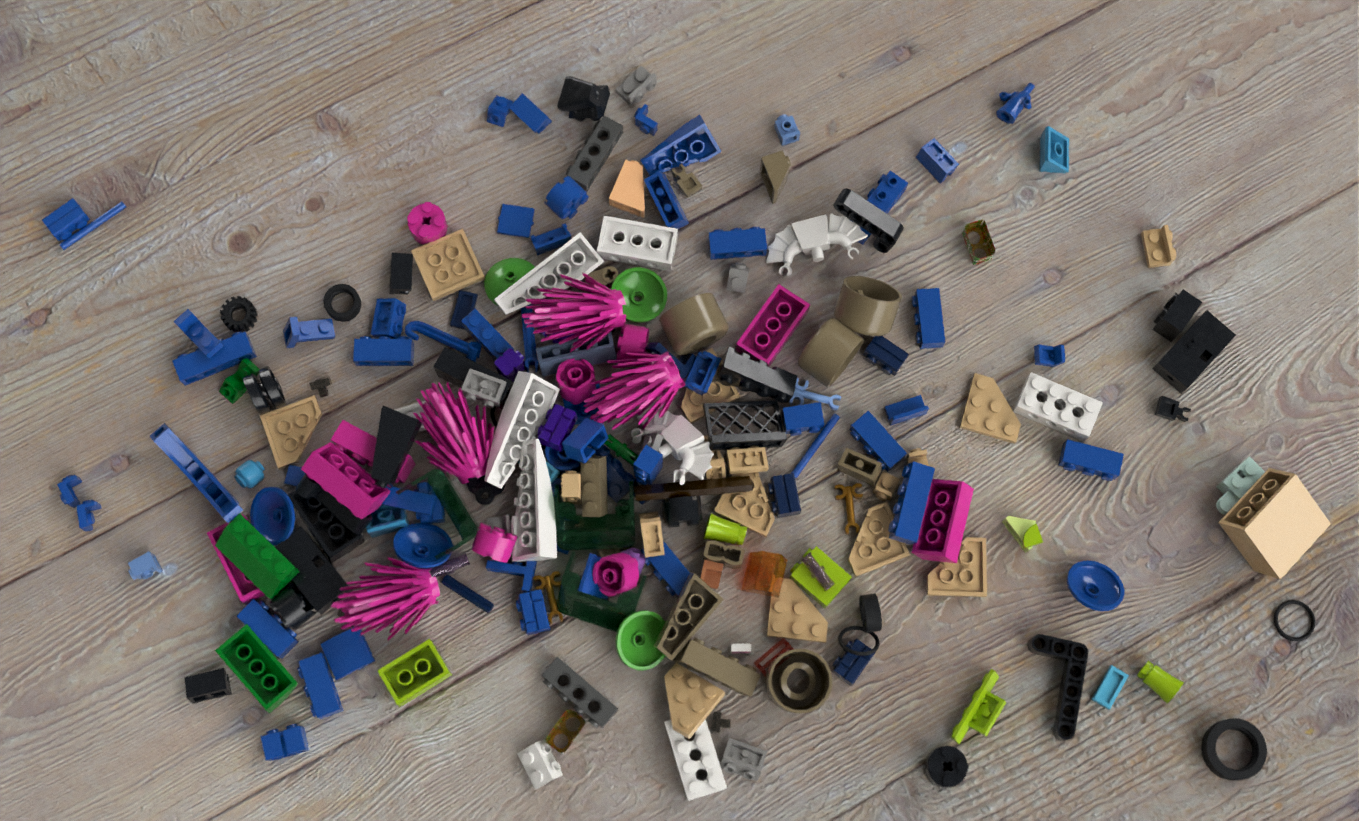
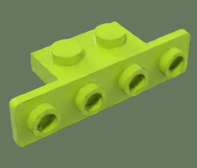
[952,669,1006,744]

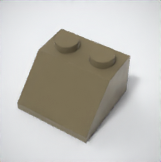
[760,150,791,204]

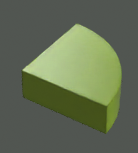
[1022,524,1043,549]

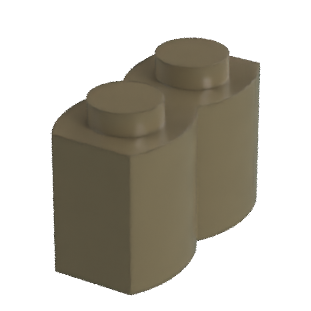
[703,541,745,569]

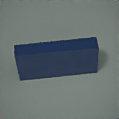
[450,290,478,330]

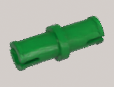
[604,434,638,466]

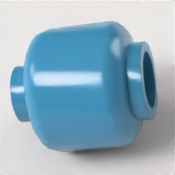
[234,460,265,489]

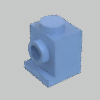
[774,114,800,146]
[128,551,163,580]

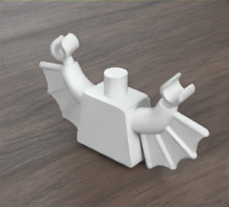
[765,213,868,276]
[631,411,714,485]

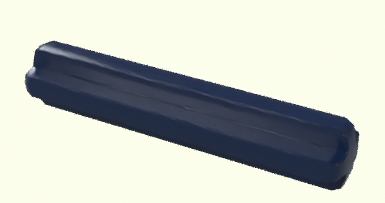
[442,575,494,613]

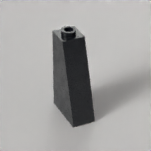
[371,405,422,489]

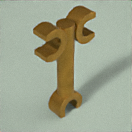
[834,483,863,535]
[533,571,563,625]

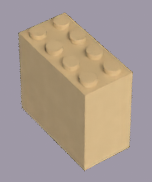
[1218,468,1331,579]

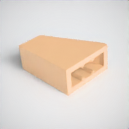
[609,160,645,218]

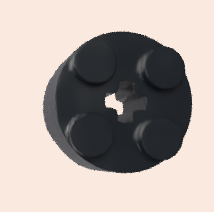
[662,496,702,528]
[269,583,316,629]
[924,746,969,788]

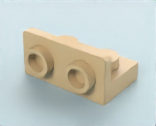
[1141,225,1176,268]
[725,446,769,474]

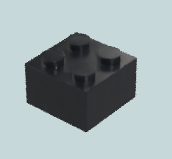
[1152,289,1202,342]

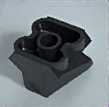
[557,76,610,121]

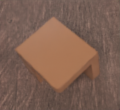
[700,560,724,589]

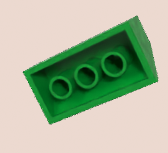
[215,513,300,600]
[215,624,298,714]

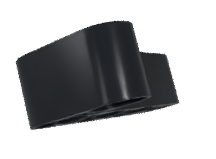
[834,188,904,253]
[296,473,373,535]

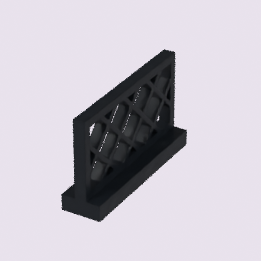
[703,400,787,451]

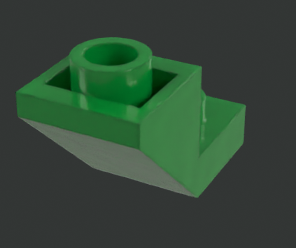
[219,358,260,404]

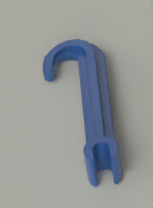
[521,304,539,373]
[405,321,482,362]

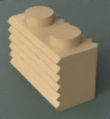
[561,471,582,505]

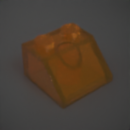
[741,551,787,598]

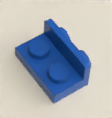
[370,298,406,339]

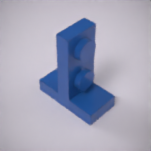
[173,309,224,359]
[283,317,335,348]
[486,560,537,593]

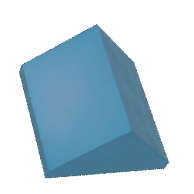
[1040,126,1069,173]
[366,505,409,538]

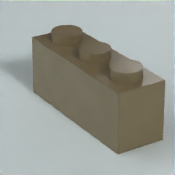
[581,456,608,517]

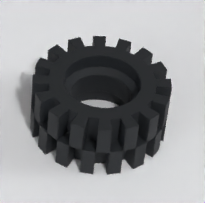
[220,296,258,333]

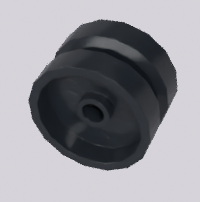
[243,366,286,415]

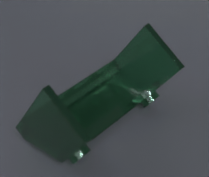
[396,467,479,559]
[554,481,636,551]
[556,551,647,633]

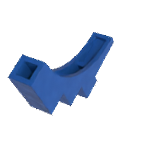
[150,423,243,523]

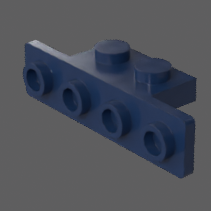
[591,445,650,505]

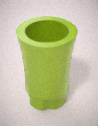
[703,513,747,545]
[1137,660,1184,704]

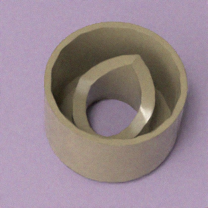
[834,276,902,336]
[659,293,729,355]
[798,318,864,388]
[765,649,832,713]

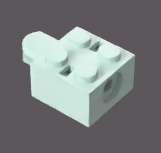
[1216,456,1265,515]

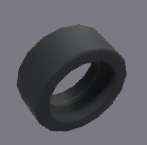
[323,284,361,322]
[859,593,882,633]

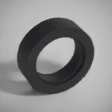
[1201,718,1267,781]

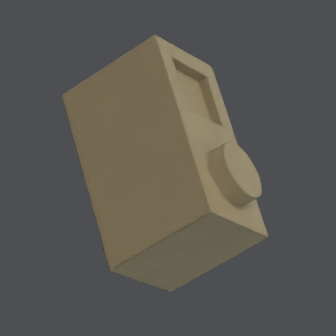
[838,448,882,486]

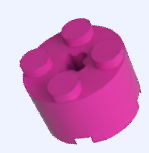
[407,202,448,245]
[617,323,649,360]
[556,358,596,405]
[471,523,518,563]
[593,552,639,596]

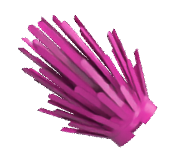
[522,272,626,352]
[583,351,686,430]
[413,381,494,484]
[331,557,440,641]

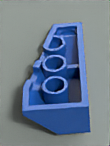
[640,115,722,176]

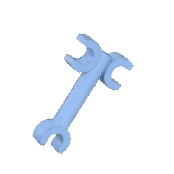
[789,378,841,410]

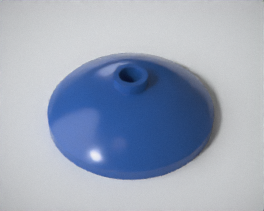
[250,487,295,546]
[393,523,453,568]
[1067,561,1125,611]

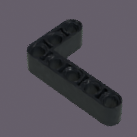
[1027,634,1088,741]

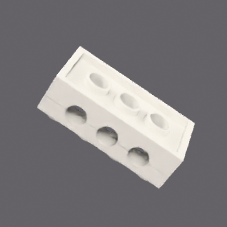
[597,216,678,271]
[1013,372,1103,442]
[664,719,727,801]

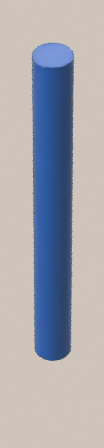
[59,201,126,250]
[791,413,840,479]

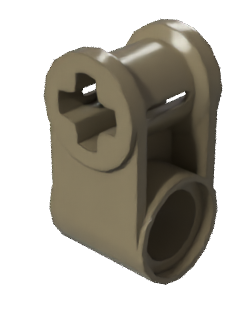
[583,266,619,293]

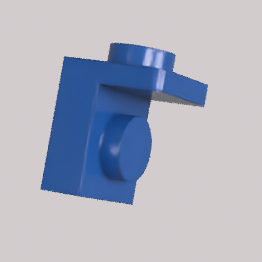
[76,500,102,532]

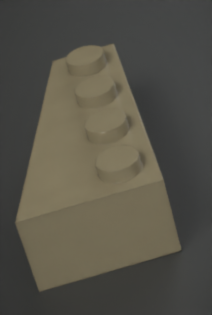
[654,572,724,661]
[672,637,761,697]

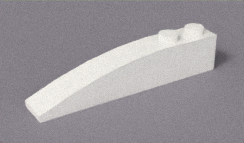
[494,232,604,315]
[484,371,560,488]
[511,439,557,562]

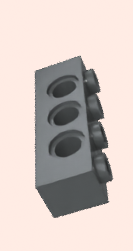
[566,116,623,192]
[542,657,618,728]

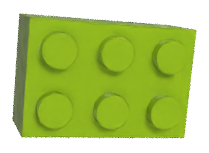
[377,639,452,707]

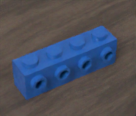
[849,170,908,245]
[172,332,257,386]
[888,461,935,545]

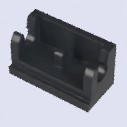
[389,253,413,294]
[184,668,232,704]

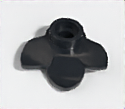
[467,475,506,505]

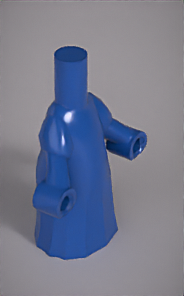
[996,83,1035,124]

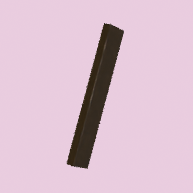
[634,476,753,501]

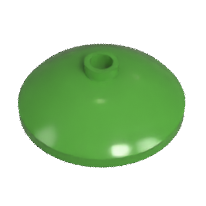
[484,258,535,306]
[611,267,667,323]
[615,610,665,670]

